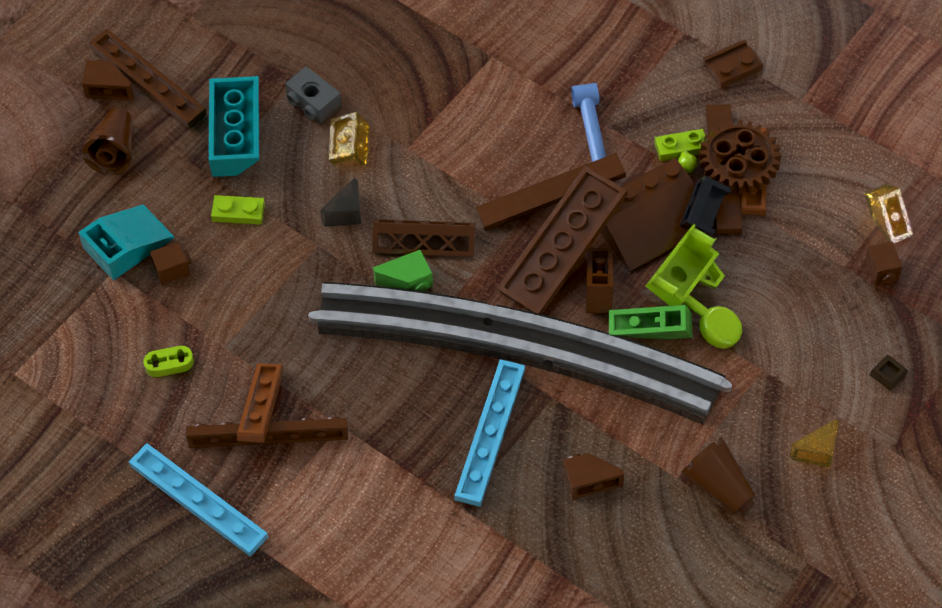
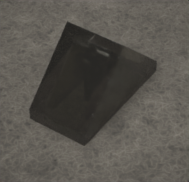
[320,178,361,227]

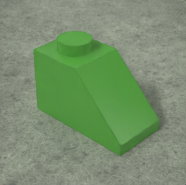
[373,250,433,293]

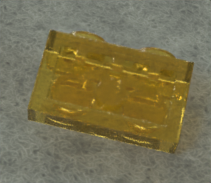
[328,112,370,166]

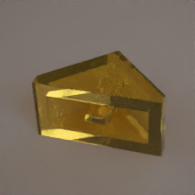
[789,419,839,468]

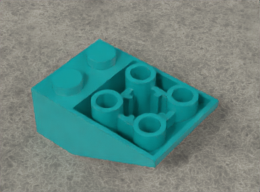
[78,204,174,281]

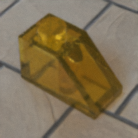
[864,184,913,243]

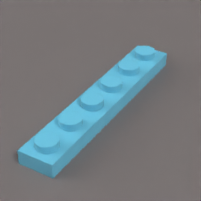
[455,359,525,507]
[129,443,268,557]

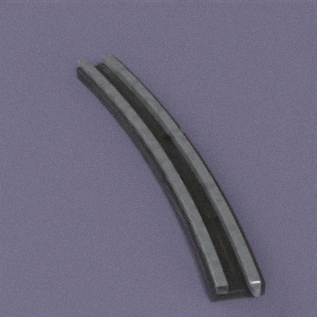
[308,282,732,425]

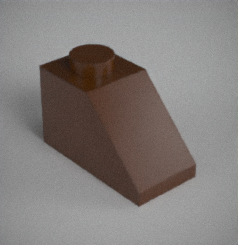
[82,60,134,101]
[562,453,624,500]

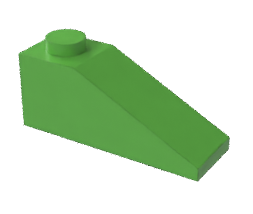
[609,305,693,340]

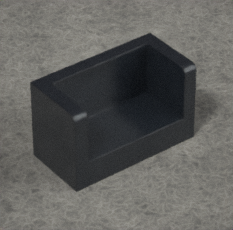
[679,176,732,236]

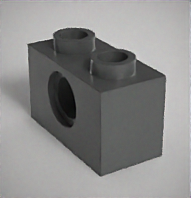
[285,66,342,125]

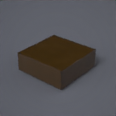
[870,354,908,391]

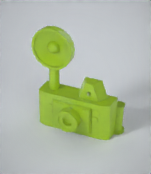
[645,224,742,349]

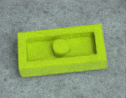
[211,195,265,225]

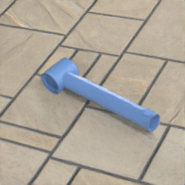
[571,83,606,162]

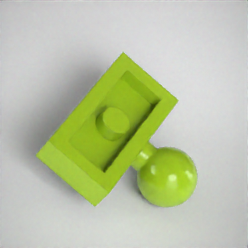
[654,129,705,173]

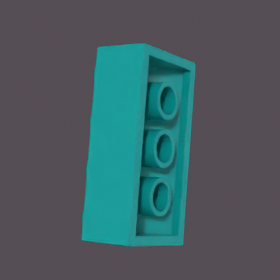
[209,76,259,177]

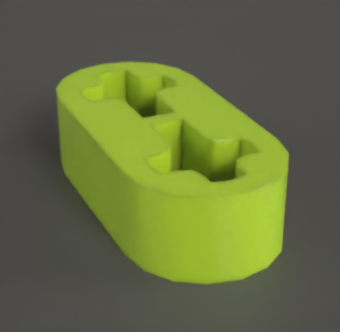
[143,346,194,377]

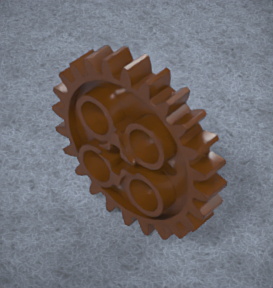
[699,120,781,194]

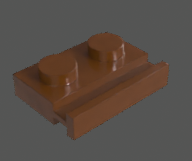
[703,39,763,89]

